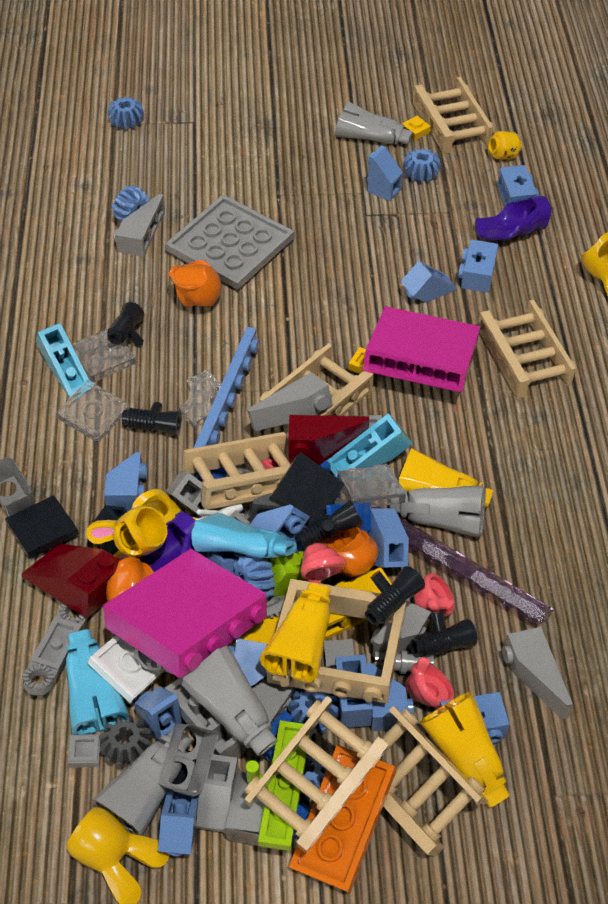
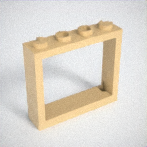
[267,579,407,704]

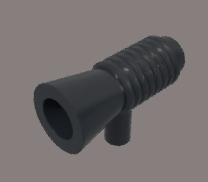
[107,302,144,346]
[122,402,182,436]
[297,500,364,549]
[365,566,425,626]
[410,610,478,657]

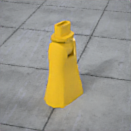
[396,448,494,508]
[260,583,331,683]
[420,692,510,808]

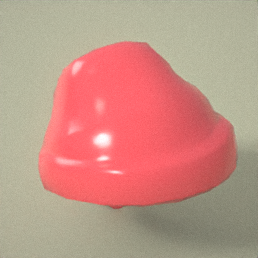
[301,543,347,584]
[413,574,455,617]
[405,656,454,709]

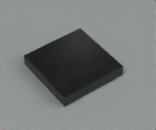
[269,452,345,525]
[5,495,79,559]

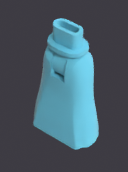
[191,512,297,558]
[66,629,129,735]

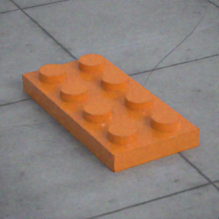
[289,745,397,893]

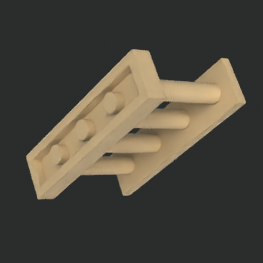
[413,77,494,154]
[478,299,576,399]
[259,343,373,416]
[183,432,291,510]
[244,696,388,854]
[381,706,489,856]

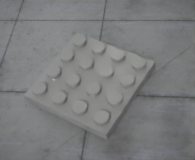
[165,195,295,290]

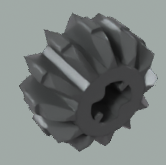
[99,715,151,770]

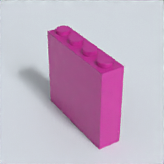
[363,306,481,392]
[103,549,267,679]

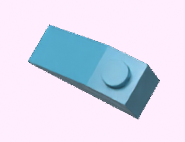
[36,323,94,400]
[327,413,413,481]

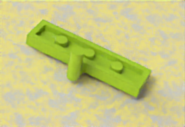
[246,721,311,851]

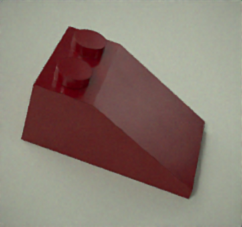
[288,415,369,465]
[22,544,120,618]

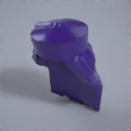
[475,195,551,241]
[141,511,197,572]

